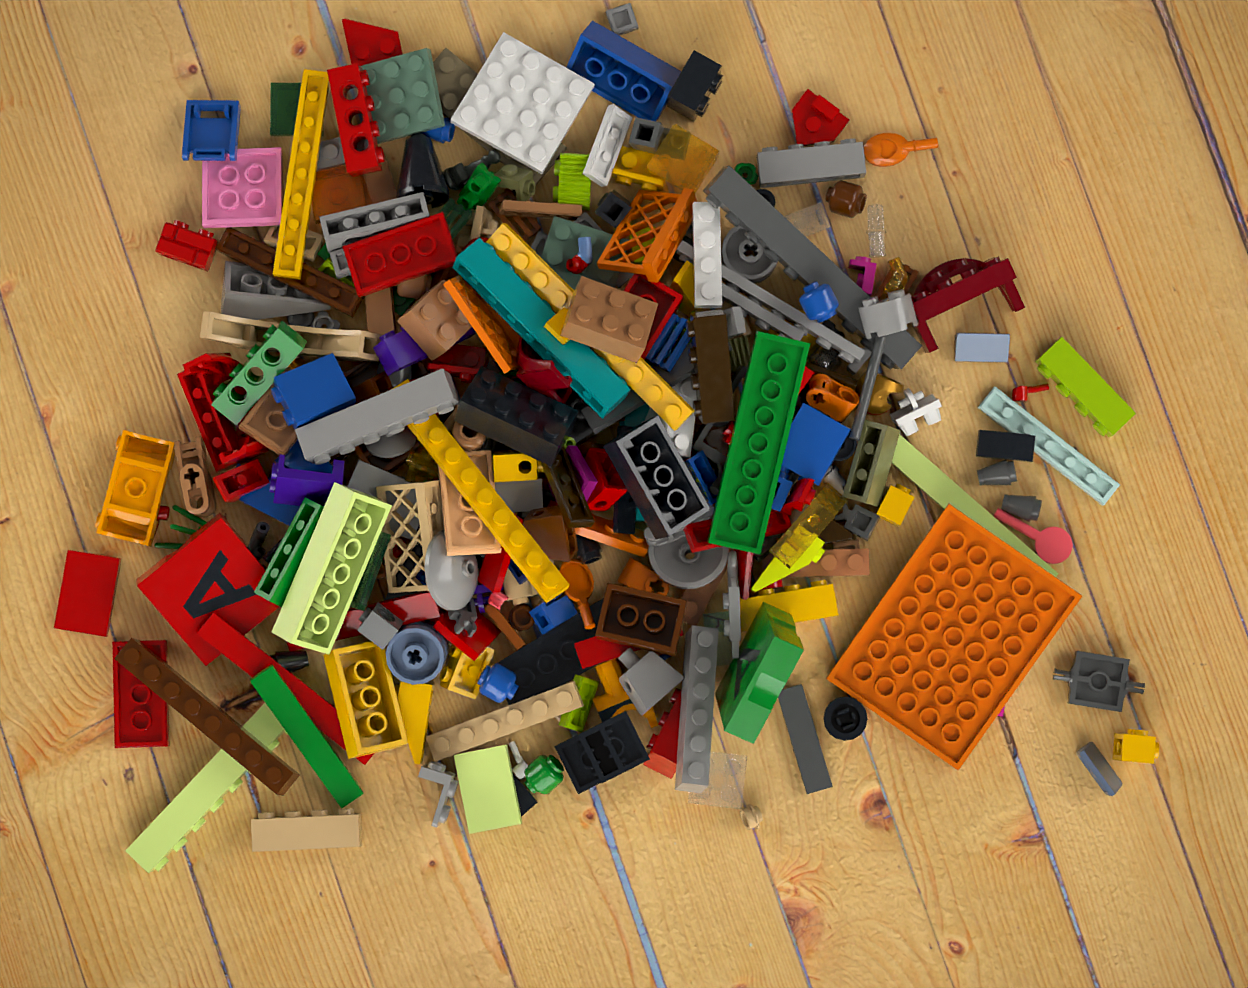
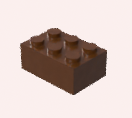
[595,583,687,656]

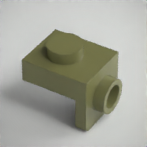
[494,164,536,201]

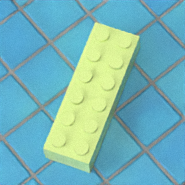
[272,482,392,654]

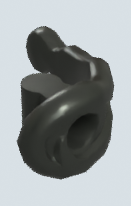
[443,150,501,190]

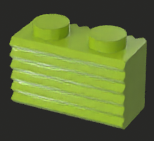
[553,153,591,211]

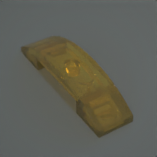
[769,483,848,569]

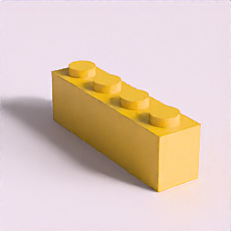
[740,580,838,632]

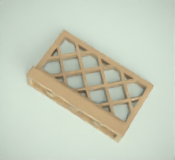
[376,480,444,593]

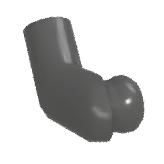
[247,522,270,560]

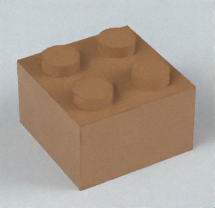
[397,279,472,361]

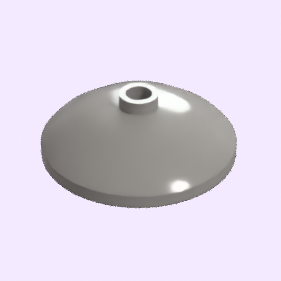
[425,530,478,610]
[648,536,729,589]

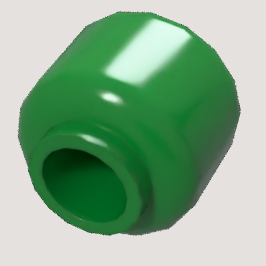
[524,755,564,795]

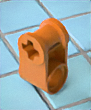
[806,374,859,422]
[617,558,670,596]

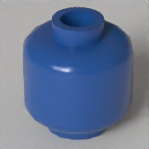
[799,281,839,323]
[477,663,518,703]

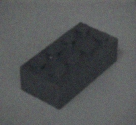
[454,366,579,467]

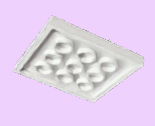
[450,32,595,174]

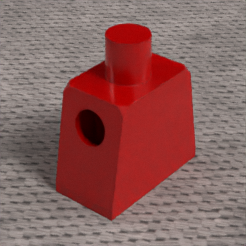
[584,448,627,511]

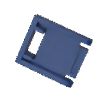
[182,100,241,161]

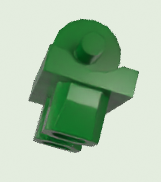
[457,163,501,212]

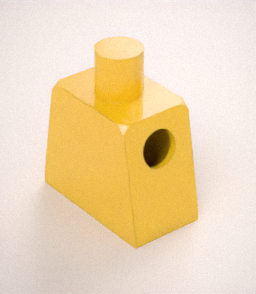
[493,450,544,482]

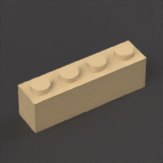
[251,808,362,852]

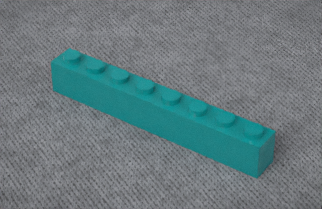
[452,237,631,419]

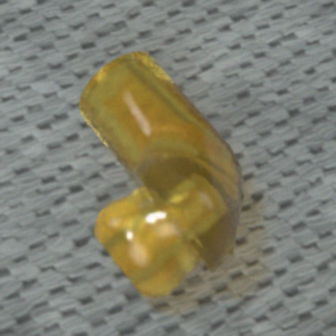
[884,257,908,295]

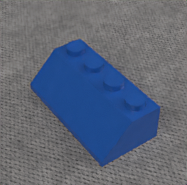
[566,20,681,122]

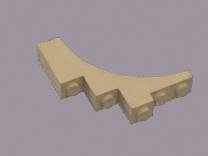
[200,311,382,361]

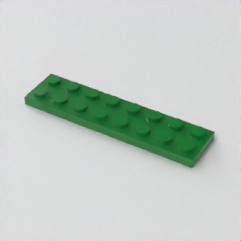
[707,331,810,554]

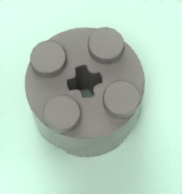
[858,289,918,339]

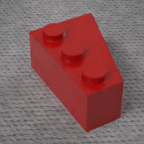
[643,688,682,779]

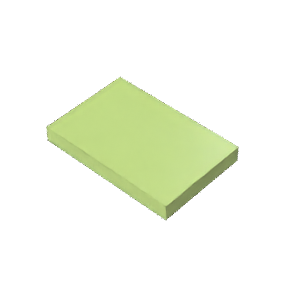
[454,744,522,834]

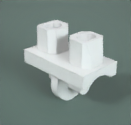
[890,388,942,436]

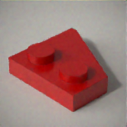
[342,19,403,66]

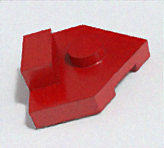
[792,89,850,146]

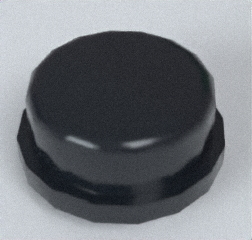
[823,696,868,741]

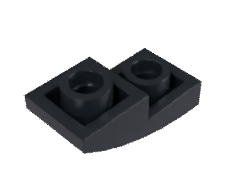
[976,430,1036,463]

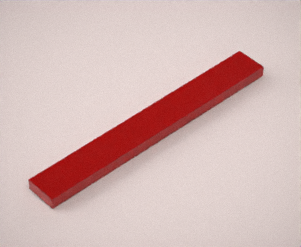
[196,612,374,765]

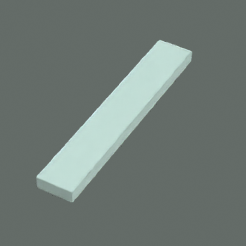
[978,386,1120,506]

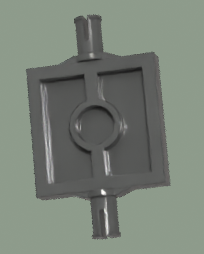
[1053,651,1145,712]

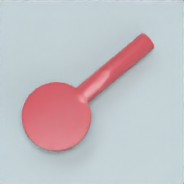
[994,508,1073,564]

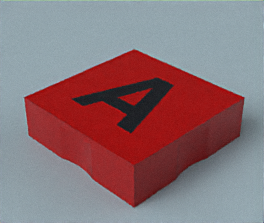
[136,512,280,666]

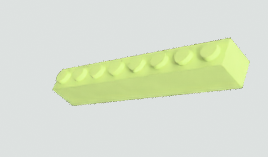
[125,703,288,873]

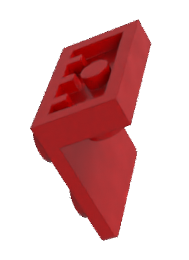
[427,344,487,383]

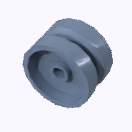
[386,620,449,685]

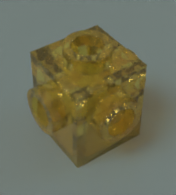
[405,442,439,483]

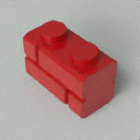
[155,220,218,272]

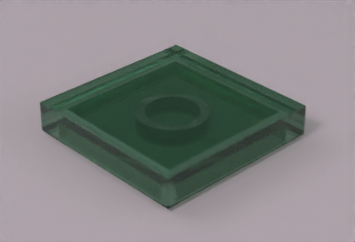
[270,83,324,136]

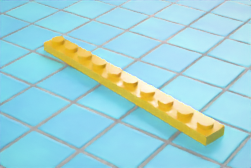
[486,223,695,431]
[391,379,570,603]

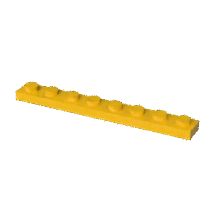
[273,69,330,279]

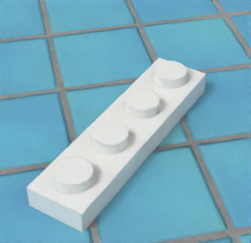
[692,202,722,308]

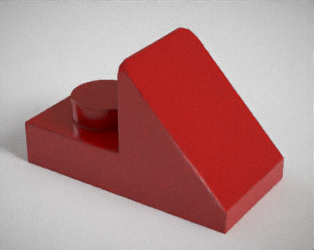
[212,459,270,502]

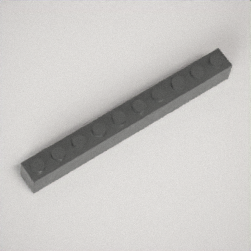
[703,166,922,370]

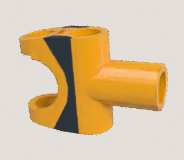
[592,658,658,728]

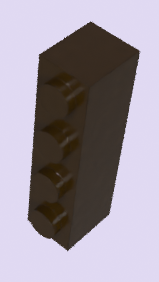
[686,309,735,424]

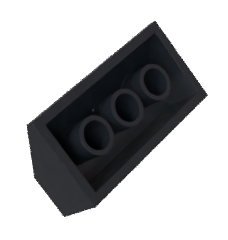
[603,416,711,539]

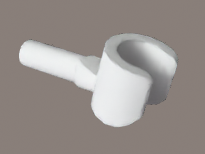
[508,741,528,780]

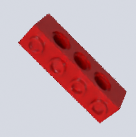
[327,63,385,177]

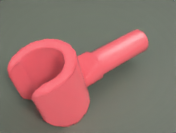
[488,591,509,610]

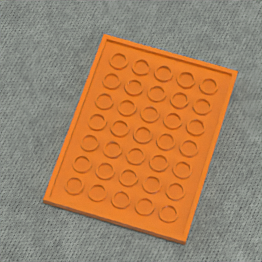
[826,503,1082,770]

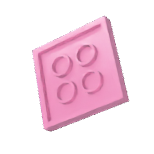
[202,147,283,228]

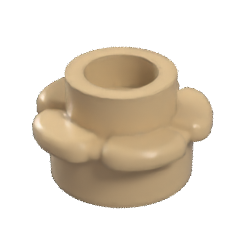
[740,804,763,830]

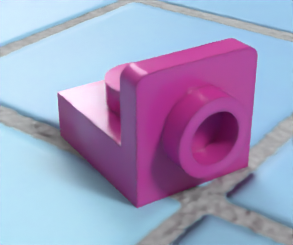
[848,256,877,297]

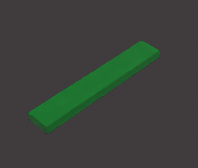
[250,664,364,809]

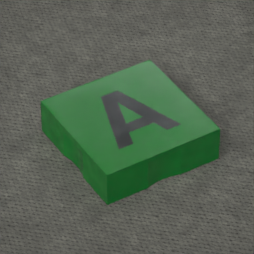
[715,602,804,744]

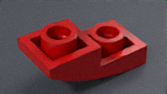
[781,478,816,516]

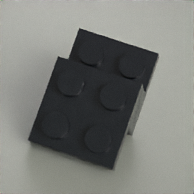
[554,711,650,794]

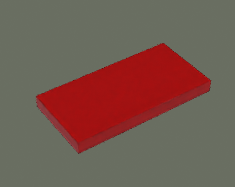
[342,212,458,298]
[112,640,169,748]

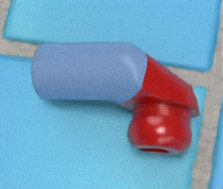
[566,237,593,274]

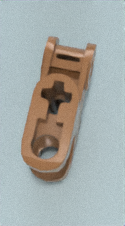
[174,436,216,517]

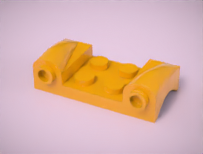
[95,430,176,547]

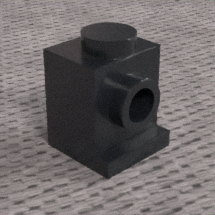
[595,190,632,229]

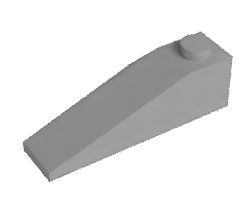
[221,261,331,320]

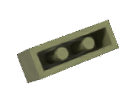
[843,420,901,507]

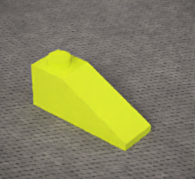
[750,524,825,592]

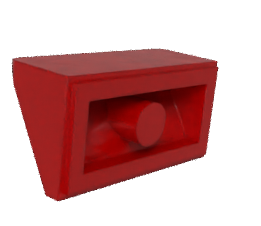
[734,549,754,600]

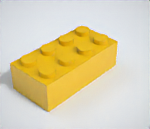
[323,641,408,759]

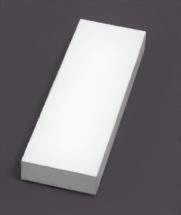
[583,104,632,187]

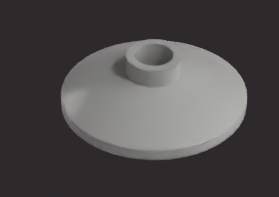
[365,425,417,458]

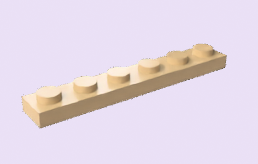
[426,681,584,762]

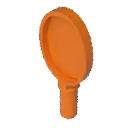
[864,133,938,167]
[559,559,595,629]

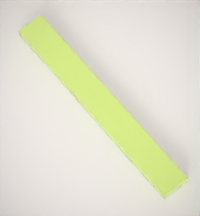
[891,434,1058,577]

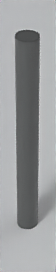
[849,335,886,440]

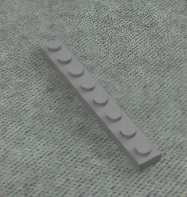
[677,240,866,364]

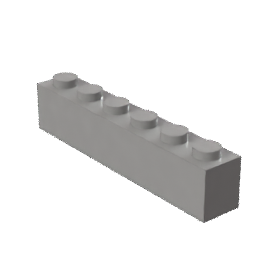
[295,369,460,465]
[675,625,718,793]

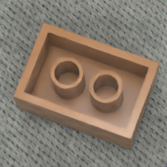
[560,276,658,363]

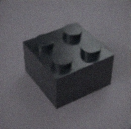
[667,50,723,122]

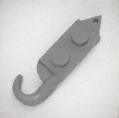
[723,550,741,658]

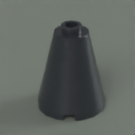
[396,133,449,208]

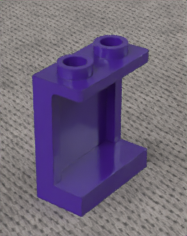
[269,454,345,507]

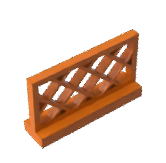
[597,188,697,283]
[443,275,520,374]

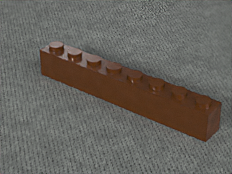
[114,638,300,796]

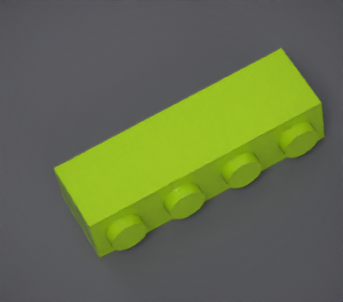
[1035,337,1136,437]

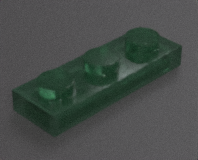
[350,531,391,611]

